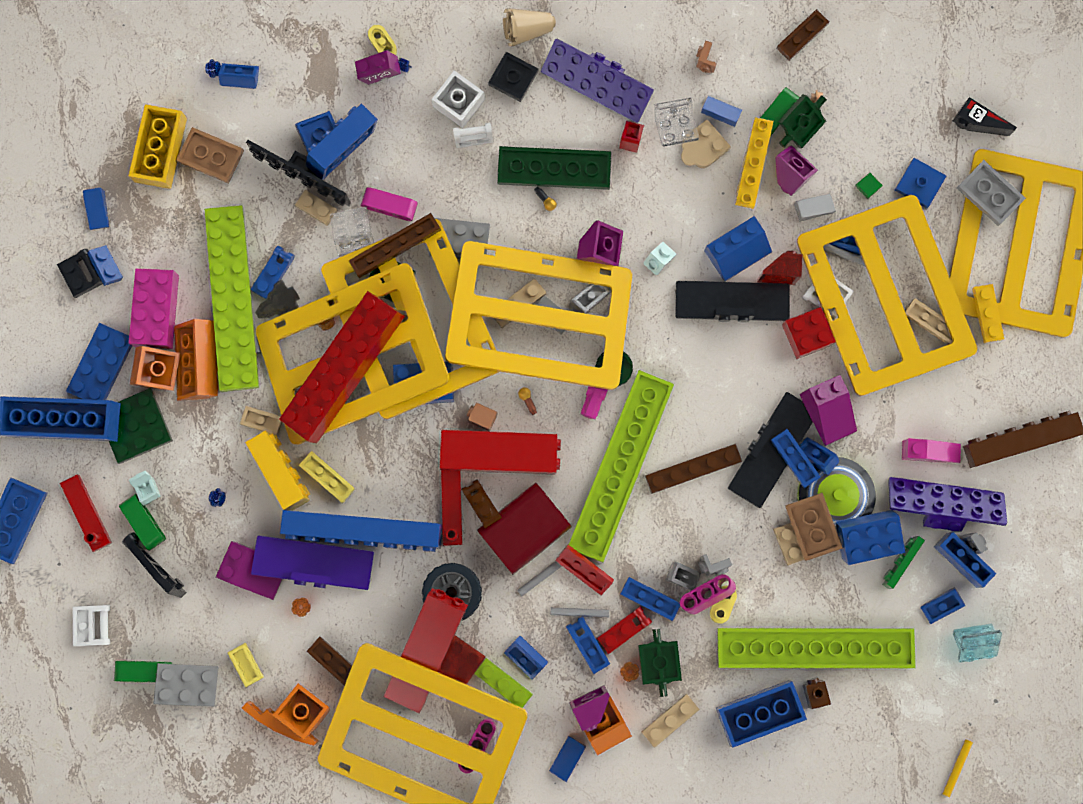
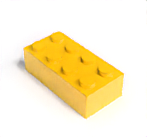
[128,104,187,189]
[245,430,310,511]

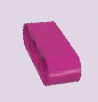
[361,187,418,221]
[680,574,736,615]
[458,718,496,773]

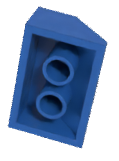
[704,216,772,282]

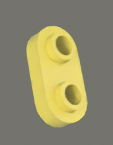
[368,25,397,55]
[710,585,737,624]

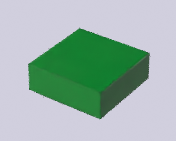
[855,172,883,199]

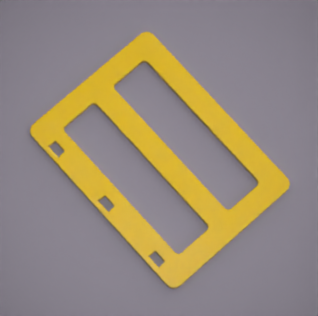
[950,149,1083,337]
[797,195,977,396]
[321,219,500,419]
[445,241,632,390]
[256,263,449,445]
[318,643,528,804]

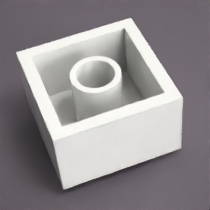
[431,71,485,128]

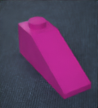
[902,438,961,463]

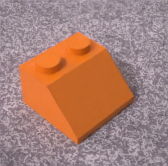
[129,346,180,391]
[272,683,330,740]
[584,696,632,755]

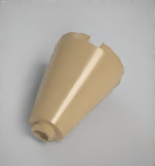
[503,8,556,47]

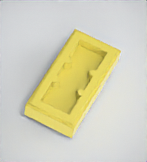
[228,643,264,688]

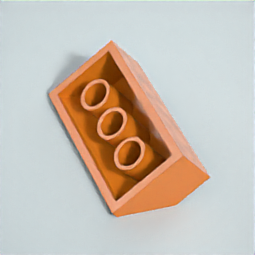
[174,319,219,401]

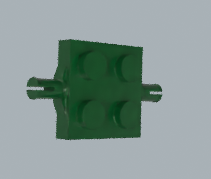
[778,94,827,148]
[638,629,682,697]

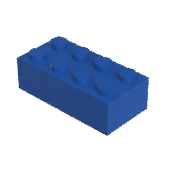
[306,103,378,180]
[716,680,807,748]

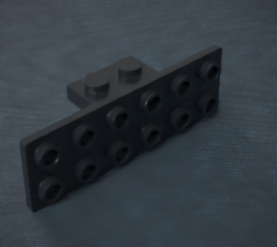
[246,140,351,206]
[675,281,790,322]
[728,392,813,508]

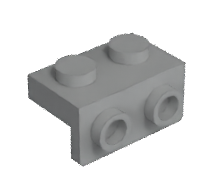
[698,554,732,577]

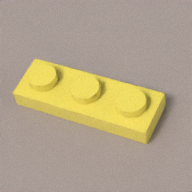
[299,451,355,503]

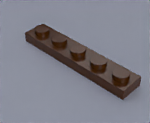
[349,213,441,278]
[645,444,742,494]

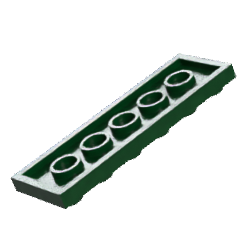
[497,146,611,190]

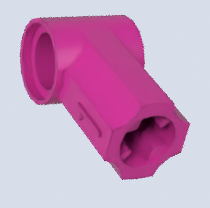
[580,386,608,420]

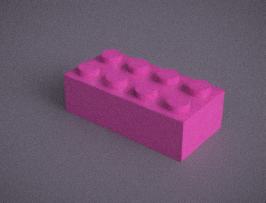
[129,268,179,349]

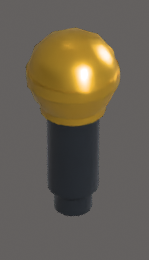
[534,186,557,211]

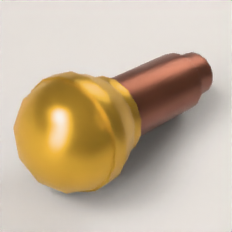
[518,387,537,415]

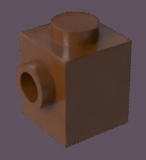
[803,678,831,709]

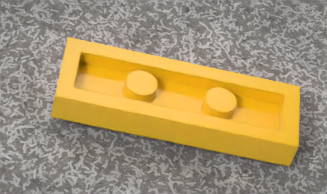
[972,284,1005,343]

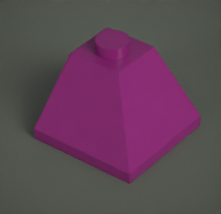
[775,145,818,196]
[577,220,624,266]
[569,685,610,732]

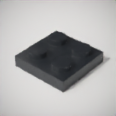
[488,52,539,102]

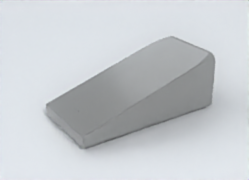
[794,194,836,222]
[569,284,611,314]

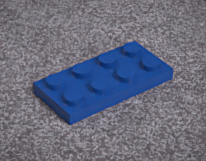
[66,323,132,400]
[0,477,48,564]

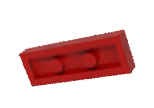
[555,545,614,596]

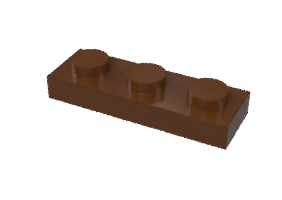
[776,9,830,61]
[306,636,352,686]

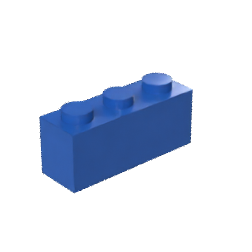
[934,532,997,588]

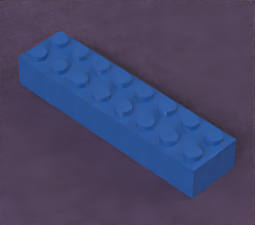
[280,510,443,552]

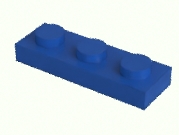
[770,429,821,488]
[620,577,680,621]

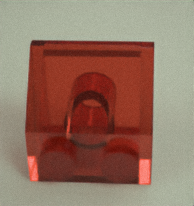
[757,251,803,285]

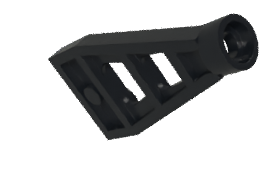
[122,532,187,598]

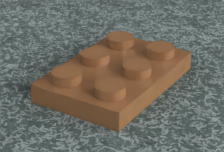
[176,127,244,184]
[785,493,843,561]

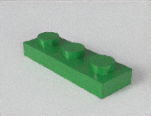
[882,536,925,589]

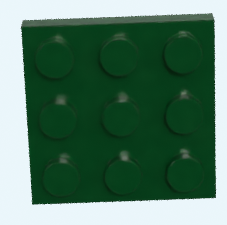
[109,388,173,464]

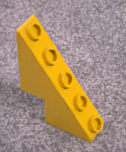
[735,117,773,209]

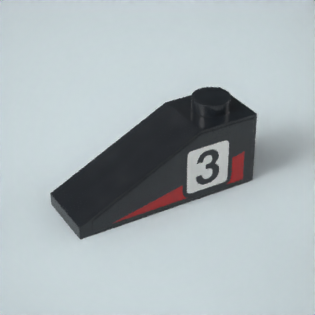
[952,97,1017,136]

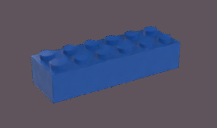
[0,396,121,442]

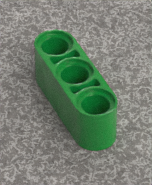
[760,87,800,137]
[119,494,166,551]
[114,661,172,682]

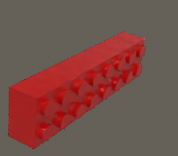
[279,291,405,444]

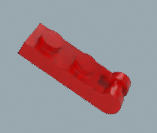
[597,606,652,654]

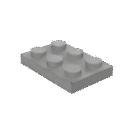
[957,160,1026,226]
[429,218,490,259]
[153,663,218,707]

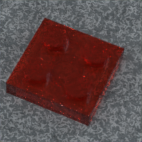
[439,635,486,685]

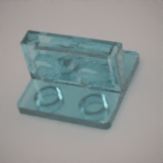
[953,624,1002,662]

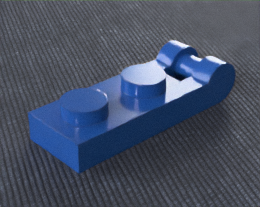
[251,246,295,301]
[566,616,610,674]

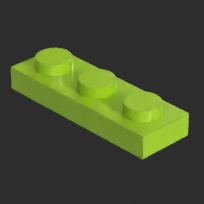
[474,658,533,708]

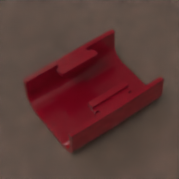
[477,482,572,575]

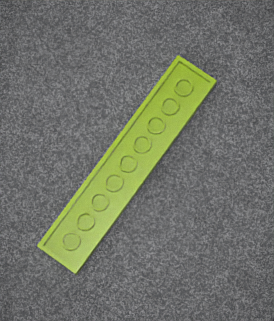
[204,205,259,392]
[568,370,674,563]
[717,628,916,668]

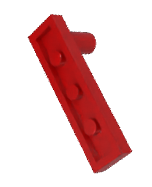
[441,470,463,546]
[60,474,112,552]

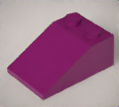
[799,375,857,446]
[215,541,282,600]

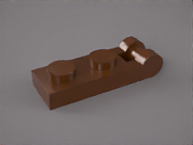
[461,479,502,528]

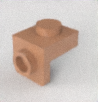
[696,40,717,73]

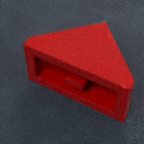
[619,121,644,153]

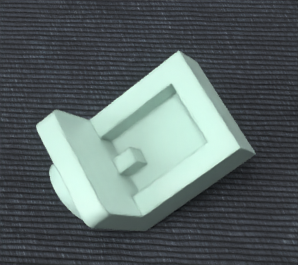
[643,242,676,275]
[129,471,161,506]

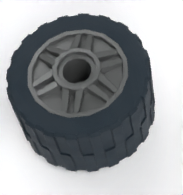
[422,563,482,621]

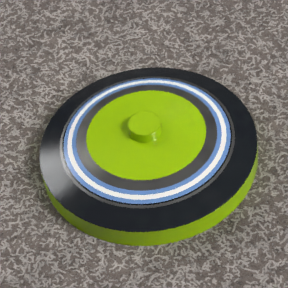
[797,457,876,530]

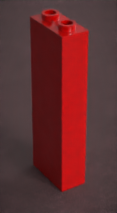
[440,430,561,475]
[384,588,468,713]

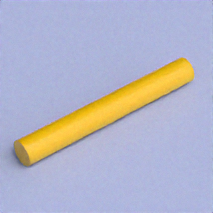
[942,739,973,798]

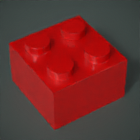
[782,307,836,359]

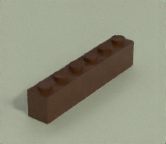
[963,410,1083,468]

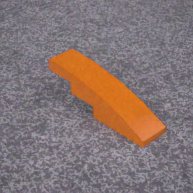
[242,701,319,746]

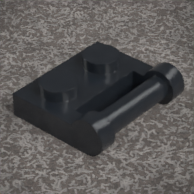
[57,248,103,298]

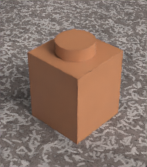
[467,402,498,431]

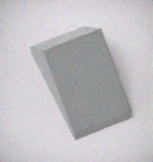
[666,561,701,590]

